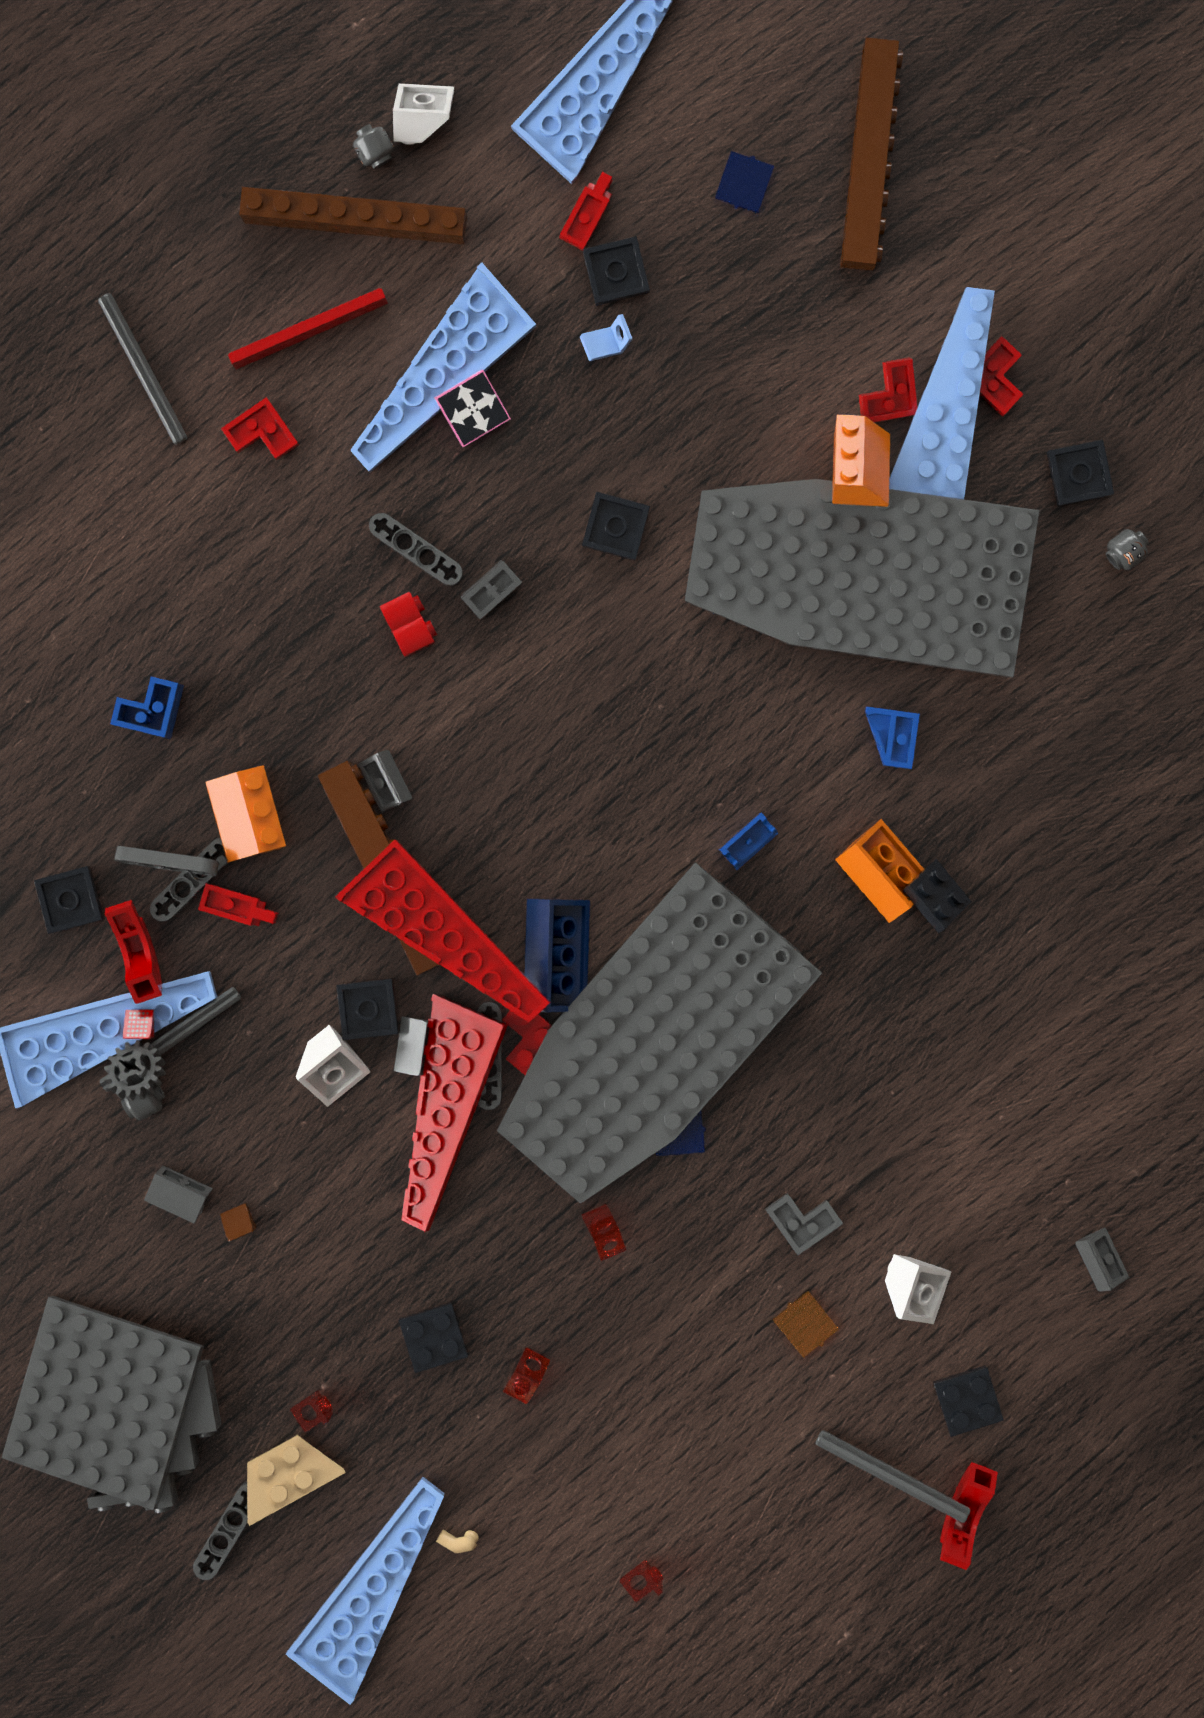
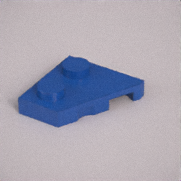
[865,707,920,769]

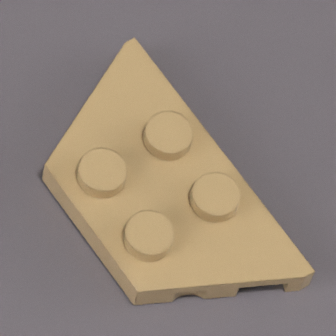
[247,1435,346,1526]

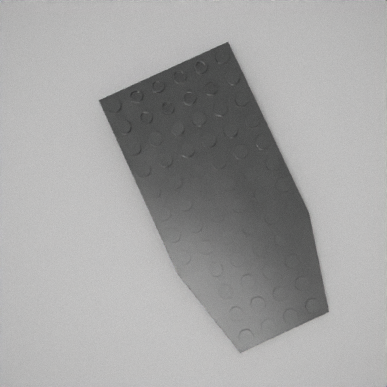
[685,479,1040,678]
[497,862,822,1204]

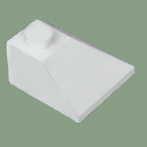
[393,84,454,145]
[296,1025,370,1107]
[885,1254,951,1324]

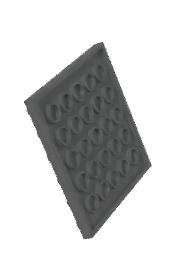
[2,1296,204,1510]

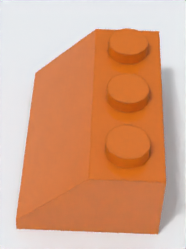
[832,415,890,507]
[205,765,286,863]
[835,819,924,923]

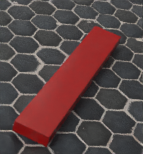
[228,288,388,369]

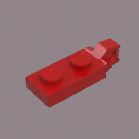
[559,172,613,251]
[198,883,279,926]

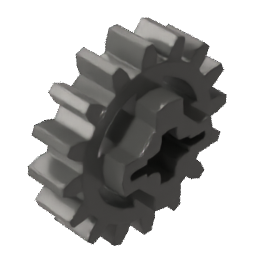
[104,1040,166,1101]

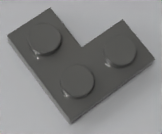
[765,1193,843,1255]

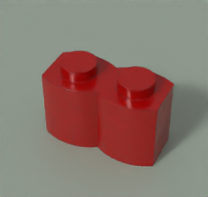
[380,592,437,657]

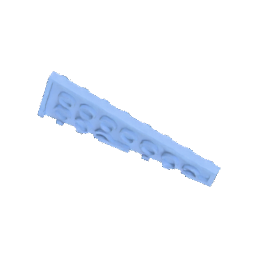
[511,0,673,184]
[351,263,536,473]
[889,287,995,499]
[0,971,217,1108]
[286,1477,445,1705]

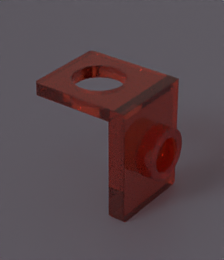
[582,1204,626,1261]
[503,1348,550,1404]
[290,1390,333,1432]
[620,1560,663,1602]

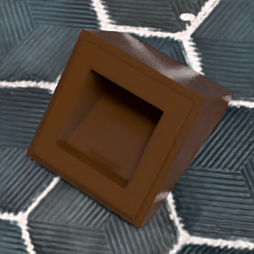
[220,1203,257,1242]

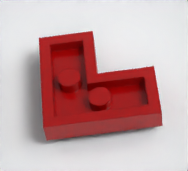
[979,336,1023,416]
[859,357,917,422]
[221,397,299,460]
[502,1011,552,1075]

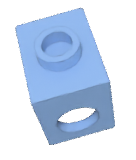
[580,314,632,361]

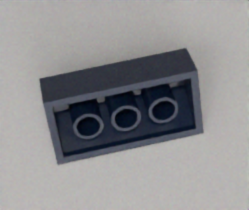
[525,899,590,1012]

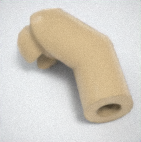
[436,1530,479,1553]

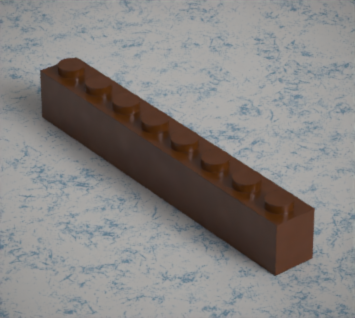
[840,37,903,271]
[239,187,467,245]
[317,760,439,975]

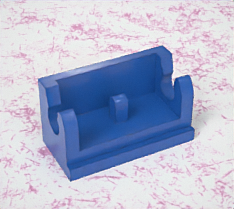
[719,812,778,870]

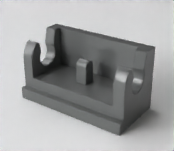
[460,560,522,619]
[144,1165,213,1224]

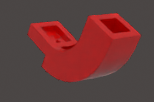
[105,900,162,1004]
[940,1462,998,1570]

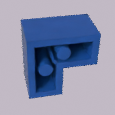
[110,677,184,739]

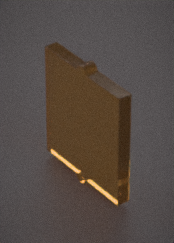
[773,1291,839,1358]

